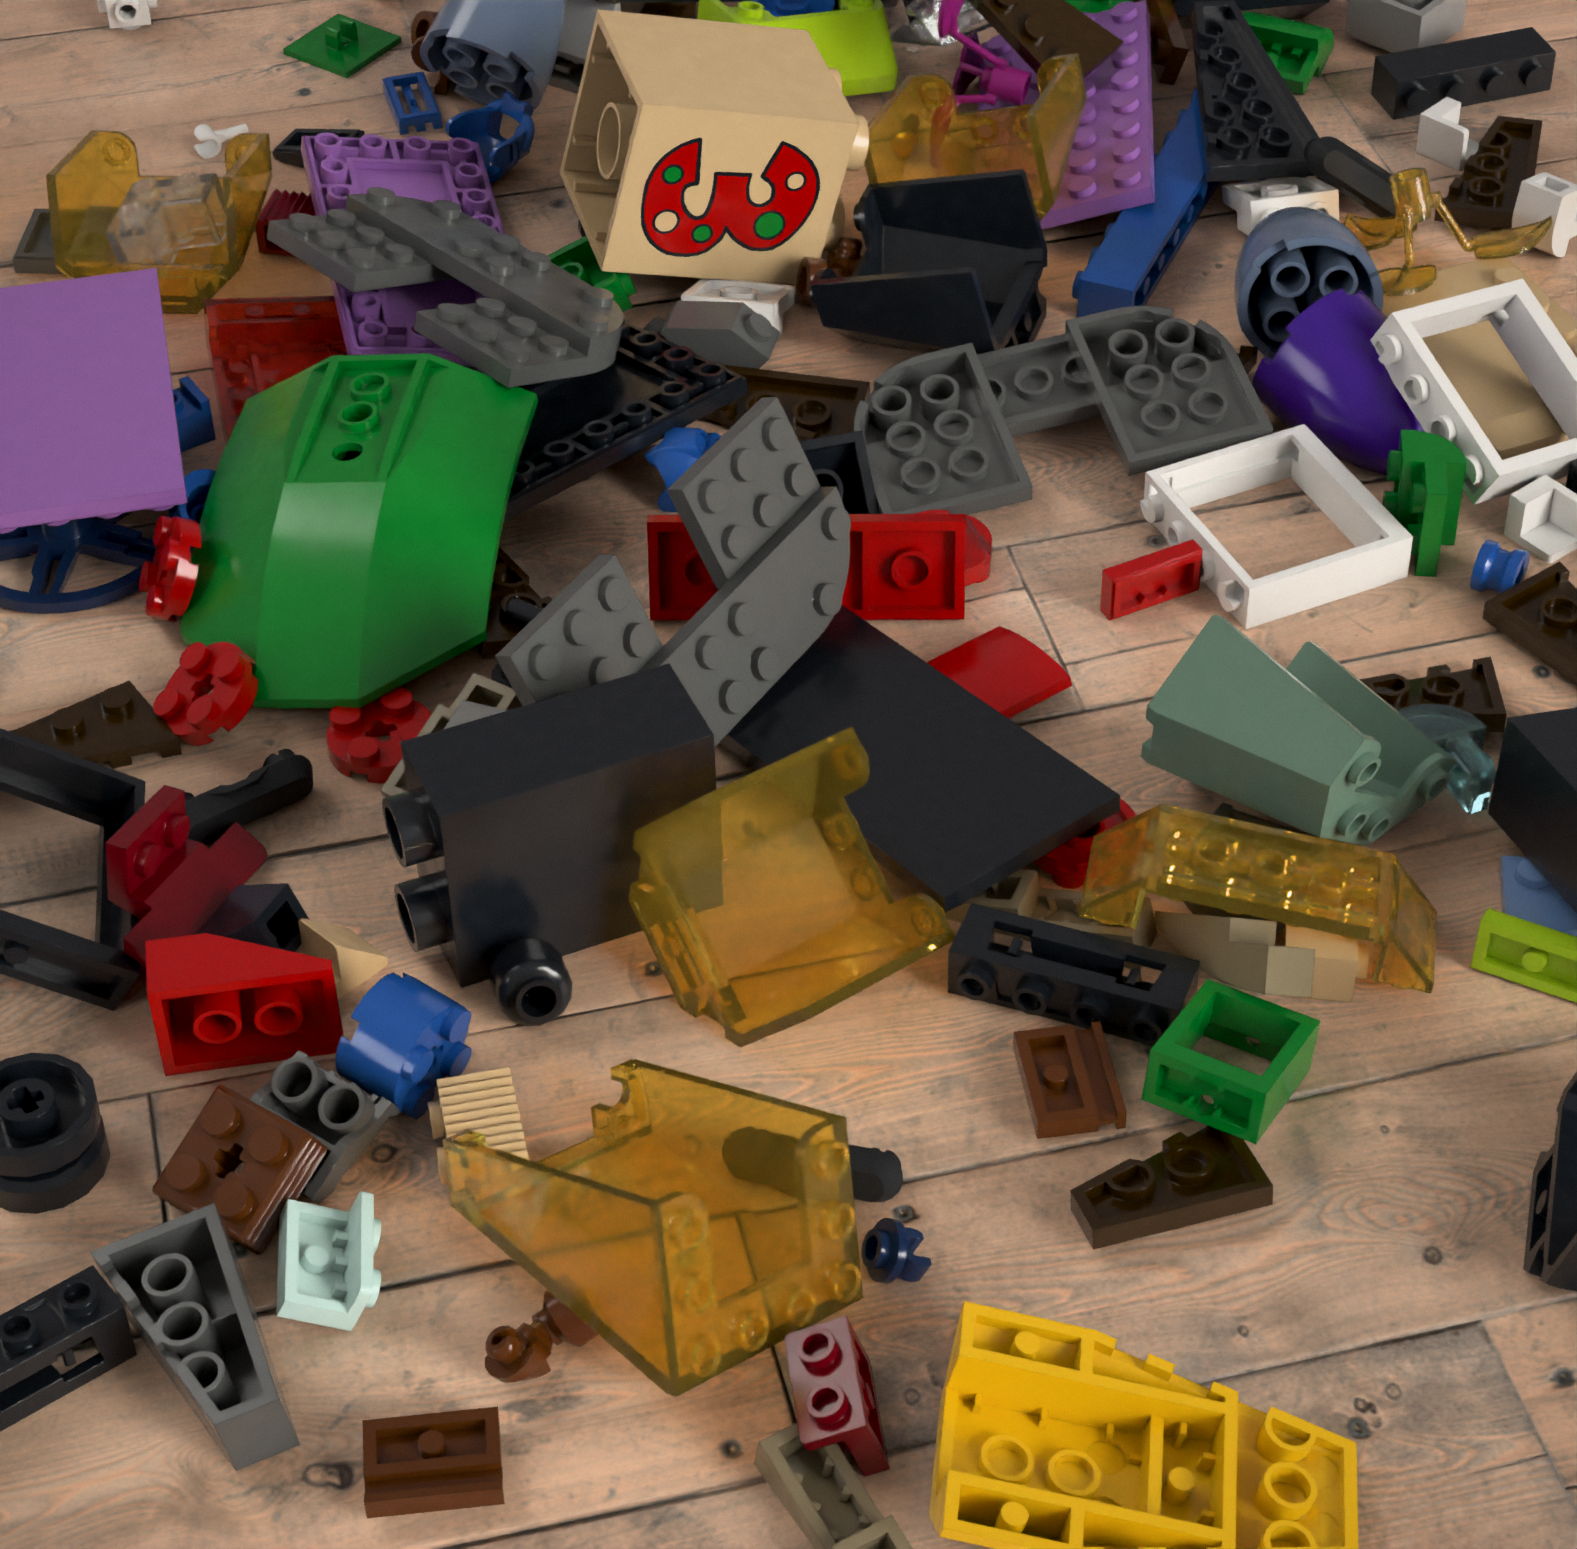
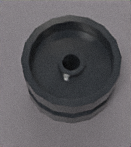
[0,1053,110,1214]

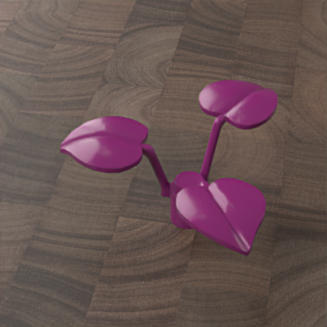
[927,0,1032,172]

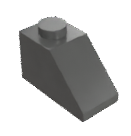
[660,301,780,369]

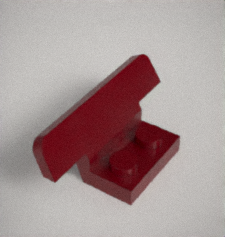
[106,785,267,967]

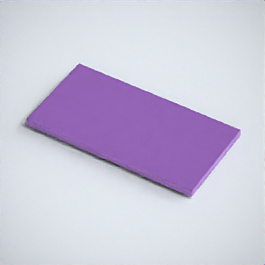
[300,132,505,367]
[0,268,187,534]

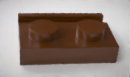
[1013,1021,1127,1139]
[362,1407,505,1518]

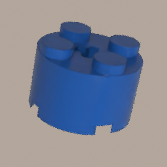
[335,972,472,1119]

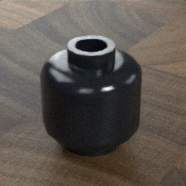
[490,938,573,1026]

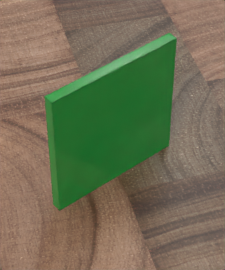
[283,14,401,78]

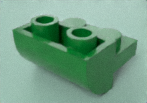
[1243,11,1334,95]
[1382,430,1467,577]

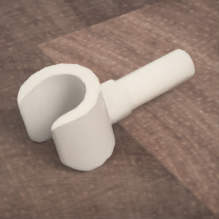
[194,124,248,159]

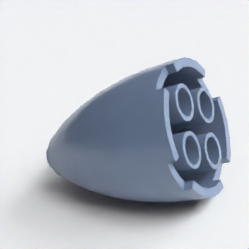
[420,0,565,109]
[1234,207,1383,360]

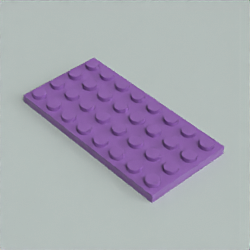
[975,0,1155,230]

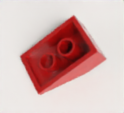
[145,933,344,1076]

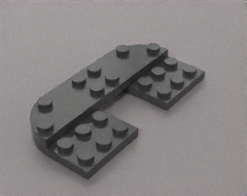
[267,187,624,388]
[854,306,1273,515]
[495,397,851,747]

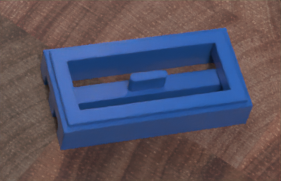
[382,72,443,135]

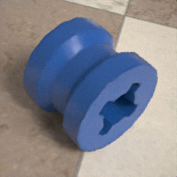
[1470,539,1529,594]

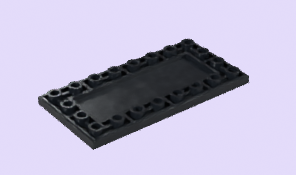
[340,318,748,522]
[720,605,1120,913]

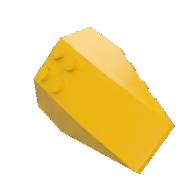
[929,1301,1359,1549]

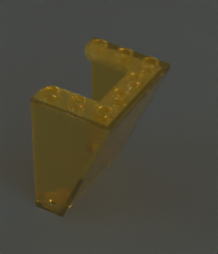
[443,1059,863,1397]

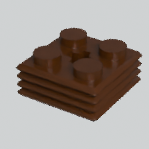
[152,1085,327,1255]

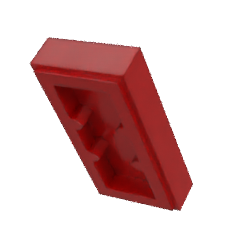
[1100,539,1203,621]

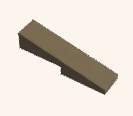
[910,869,1158,970]
[754,1422,913,1549]

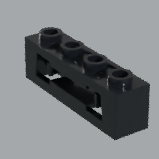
[948,903,1200,1046]
[0,1265,137,1432]

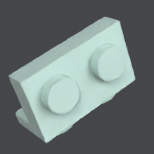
[276,1191,381,1331]

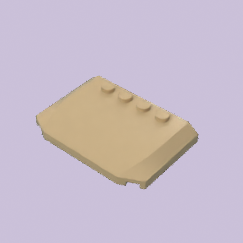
[1382,253,1577,460]

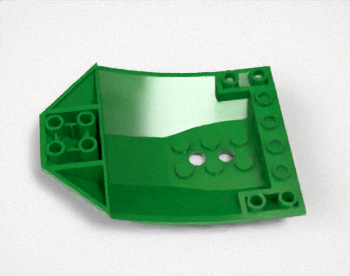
[180,353,538,709]

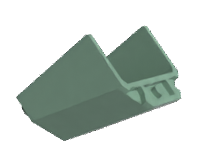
[1141,615,1457,846]

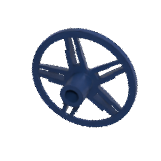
[0,505,177,614]

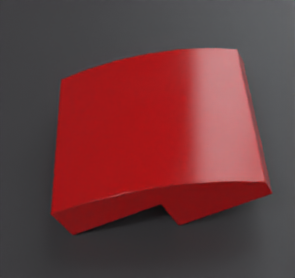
[926,626,1072,719]

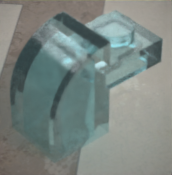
[1397,704,1496,815]

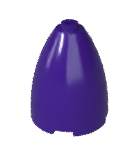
[1252,289,1425,476]

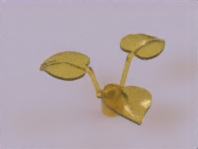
[1343,168,1552,296]

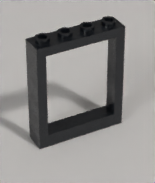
[0,728,145,1011]

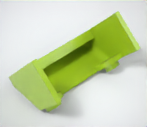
[697,0,899,97]

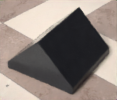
[799,430,879,514]

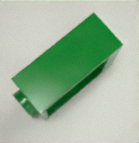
[1141,979,1320,1144]

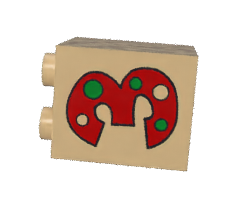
[560,9,869,285]

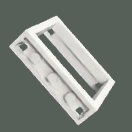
[1370,278,1577,505]
[1140,424,1413,629]

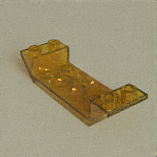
[1078,803,1437,994]

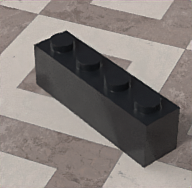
[1371,27,1556,120]

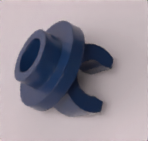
[861,1218,932,1284]

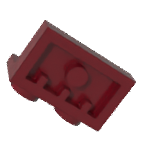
[784,1316,890,1477]

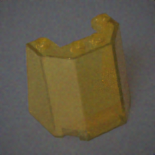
[864,53,1087,222]
[46,130,272,314]
[629,727,955,1048]

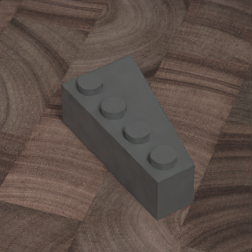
[90,1203,300,1471]

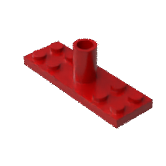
[647,514,966,620]

